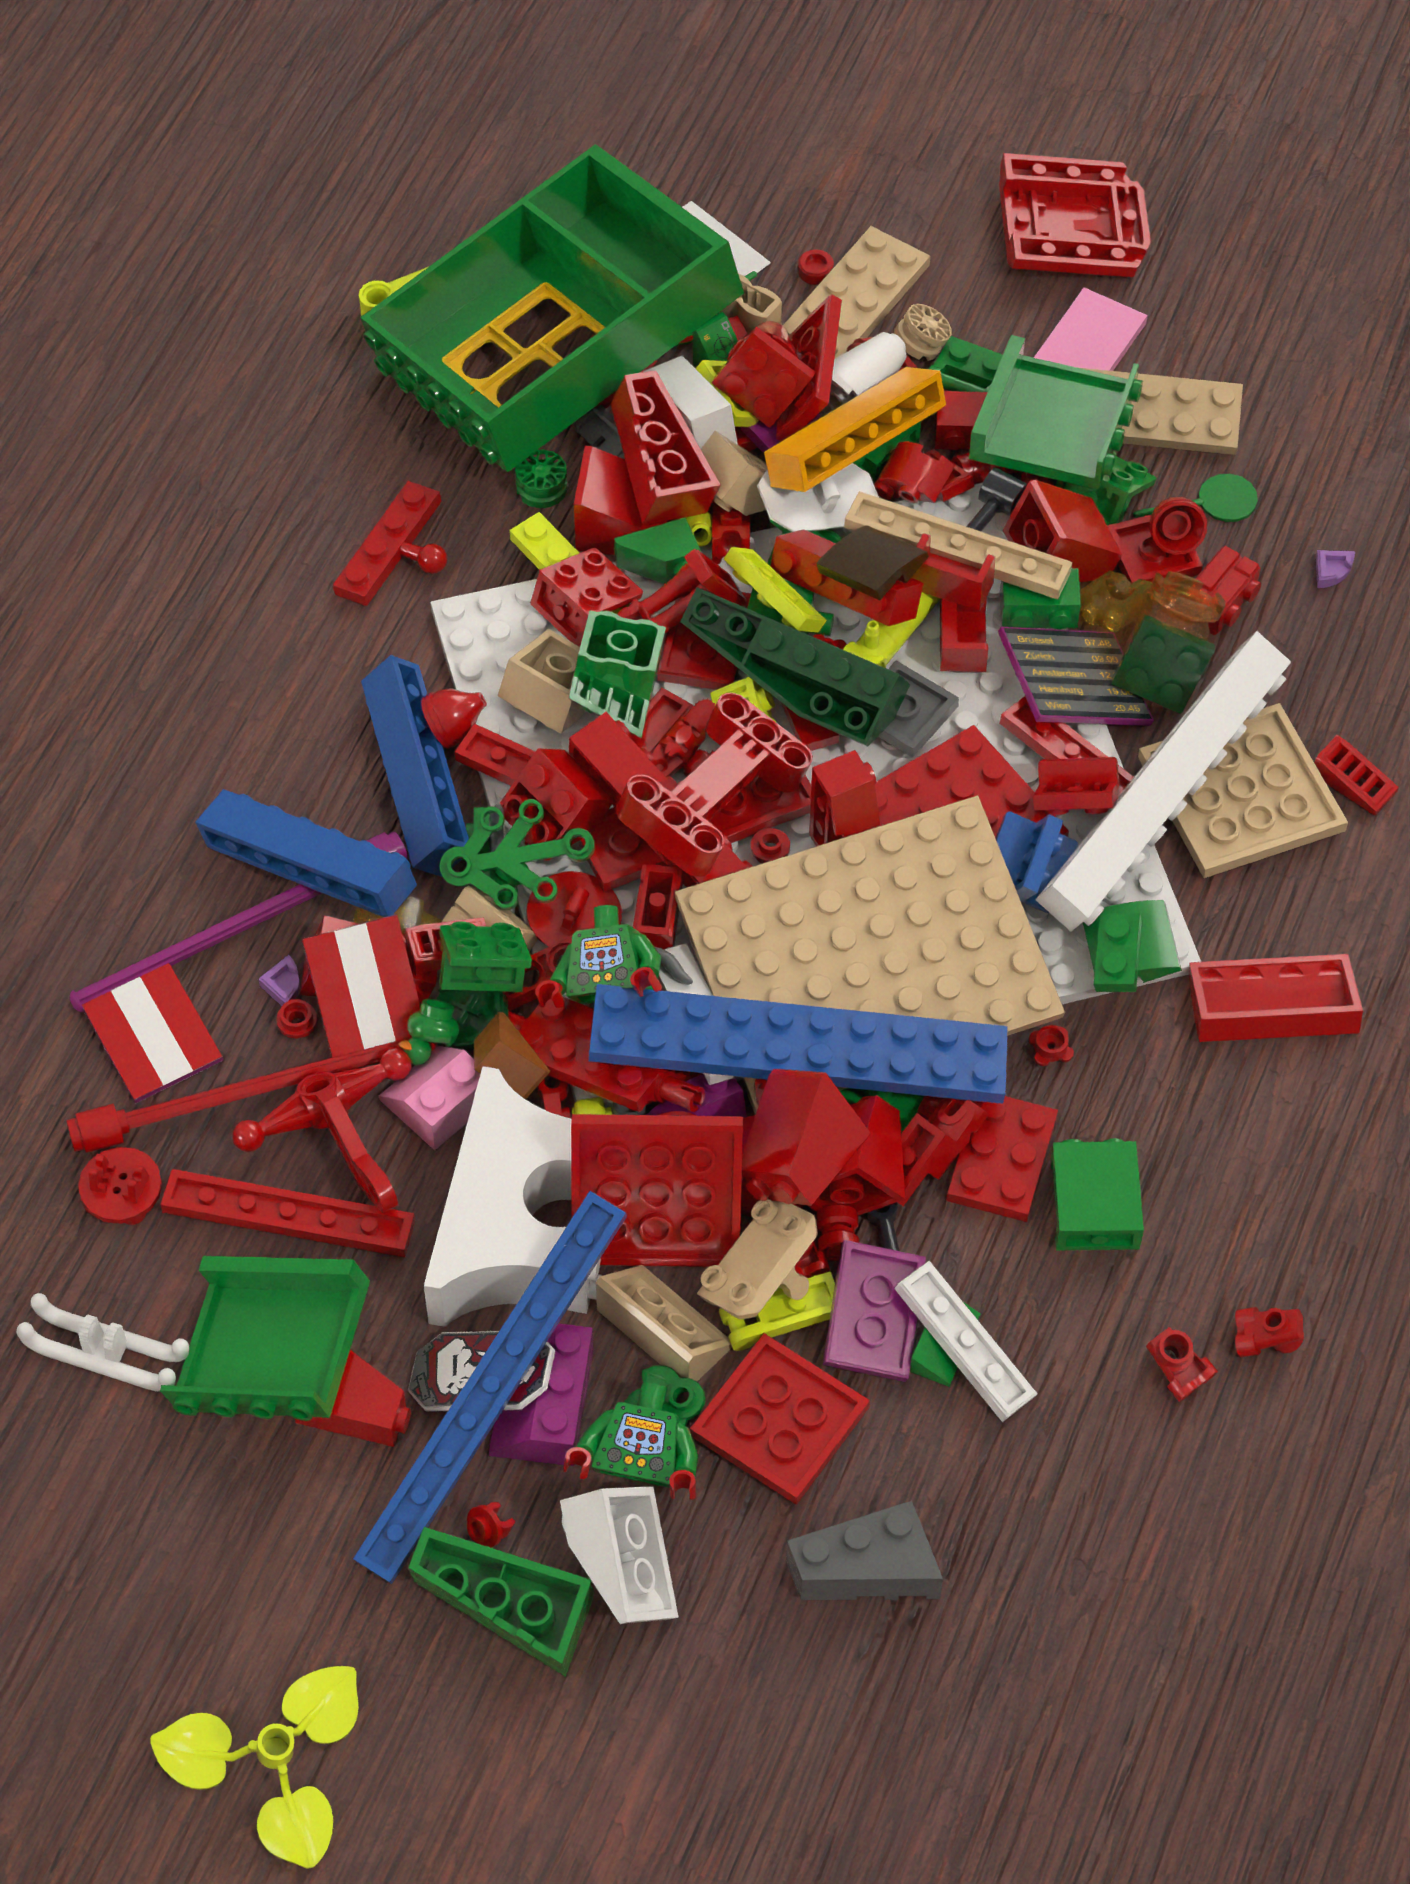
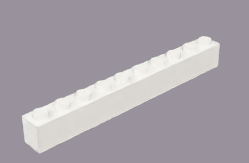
[1035,631,1291,932]

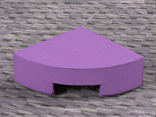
[1316,550,1355,588]
[259,955,300,1006]

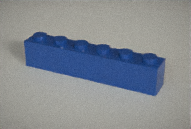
[361,655,469,877]
[195,789,417,917]

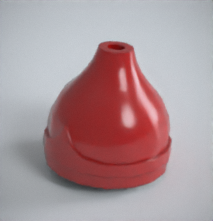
[1149,497,1207,555]
[421,689,487,749]

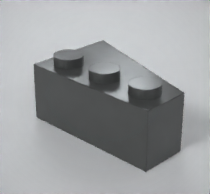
[786,1501,943,1600]

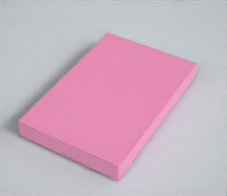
[1034,288,1148,371]

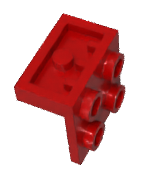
[530,548,643,647]

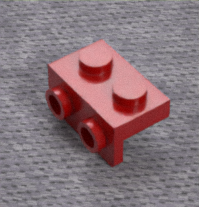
[1033,757,1120,815]

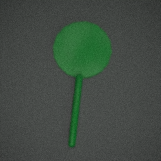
[1133,474,1258,522]

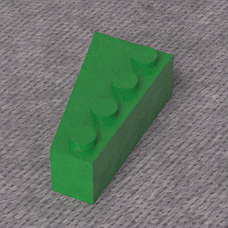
[409,1527,595,1677]

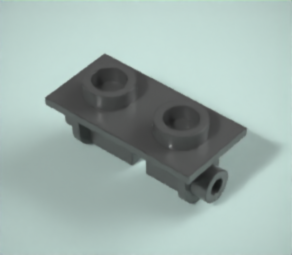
[573,405,625,459]

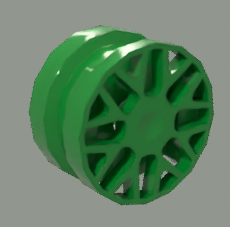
[515,449,568,508]

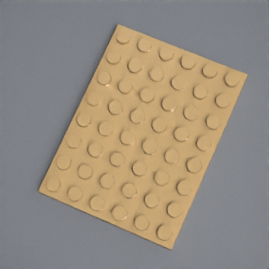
[675,795,1065,1115]

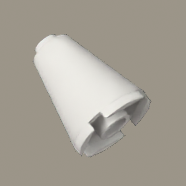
[822,332,907,415]

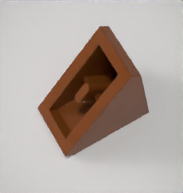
[474,1012,550,1100]

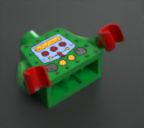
[535,905,662,1008]
[563,1382,698,1500]

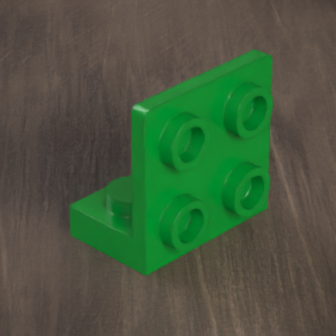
[1055,451,1157,525]

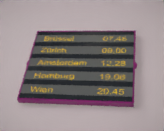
[998,627,1154,726]

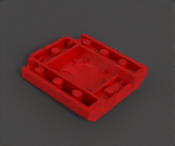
[999,153,1151,277]

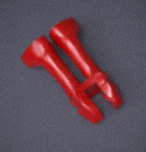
[617,562,711,634]

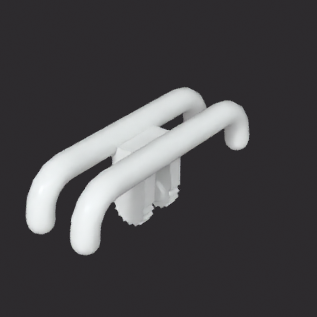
[16,1293,189,1391]

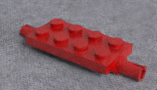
[508,997,705,1113]

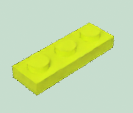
[724,547,827,632]

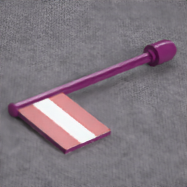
[69,831,408,1104]

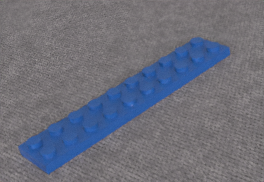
[589,984,1008,1104]

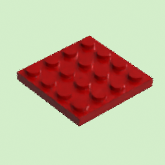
[875,725,1069,839]
[571,1114,743,1267]

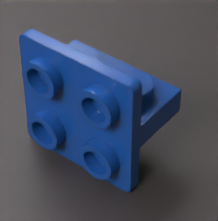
[996,811,1078,914]

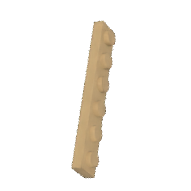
[844,491,1072,600]

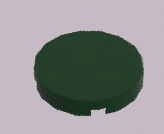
[436,988,509,1051]

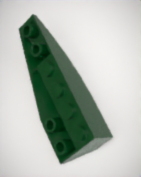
[680,587,910,747]

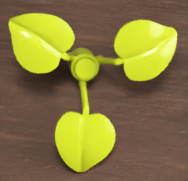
[151,1666,359,1869]

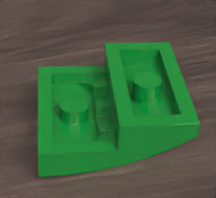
[1083,900,1182,983]

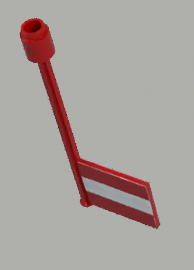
[66,914,437,1153]

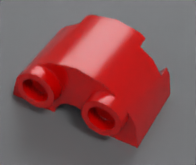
[874,441,955,503]

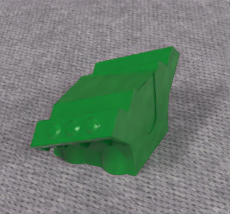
[569,611,666,739]

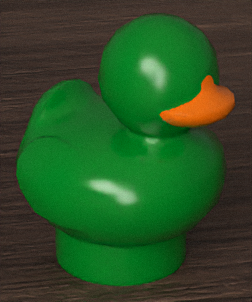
[399,999,459,1065]

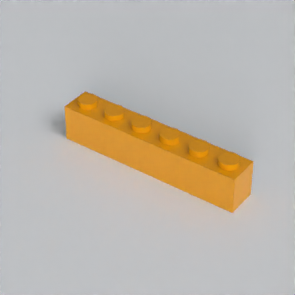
[764,367,946,492]

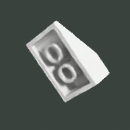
[560,1487,678,1624]

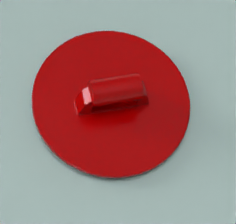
[526,871,622,947]

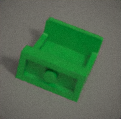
[1050,1138,1144,1251]

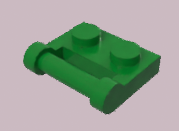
[929,336,1003,392]

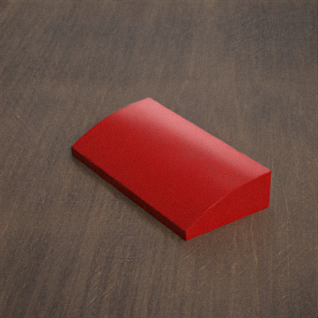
[1189,954,1363,1042]

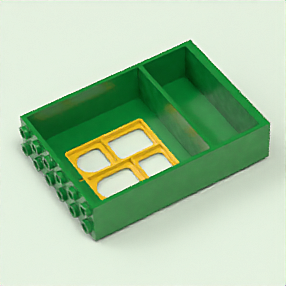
[360,144,744,473]

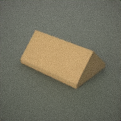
[596,1265,732,1381]

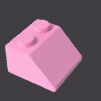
[379,1046,480,1150]

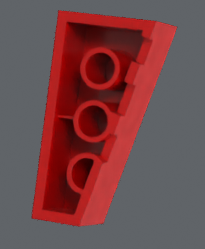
[611,370,721,526]

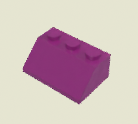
[489,1324,594,1467]

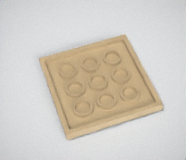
[1138,703,1348,878]

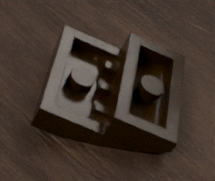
[816,525,929,600]

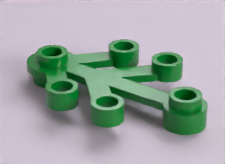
[440,799,595,910]

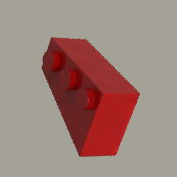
[809,750,880,847]

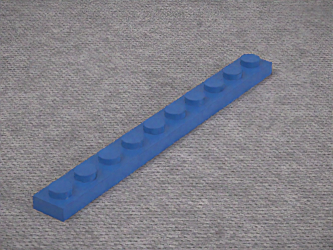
[353,1191,627,1584]

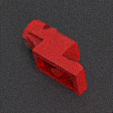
[897,1098,989,1207]

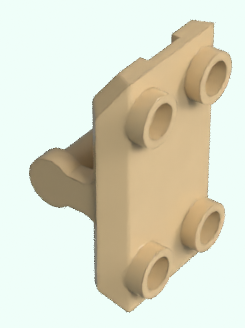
[697,1199,817,1319]

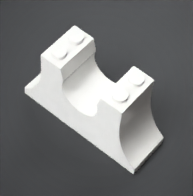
[424,1066,602,1327]

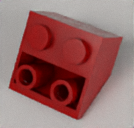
[499,748,615,861]

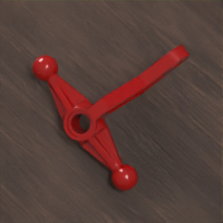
[232,1048,412,1213]

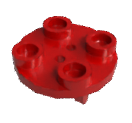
[78,1147,162,1225]

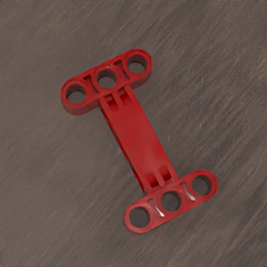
[616,692,813,877]

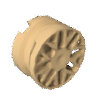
[894,304,952,361]

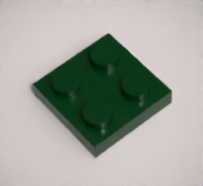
[1111,614,1215,714]

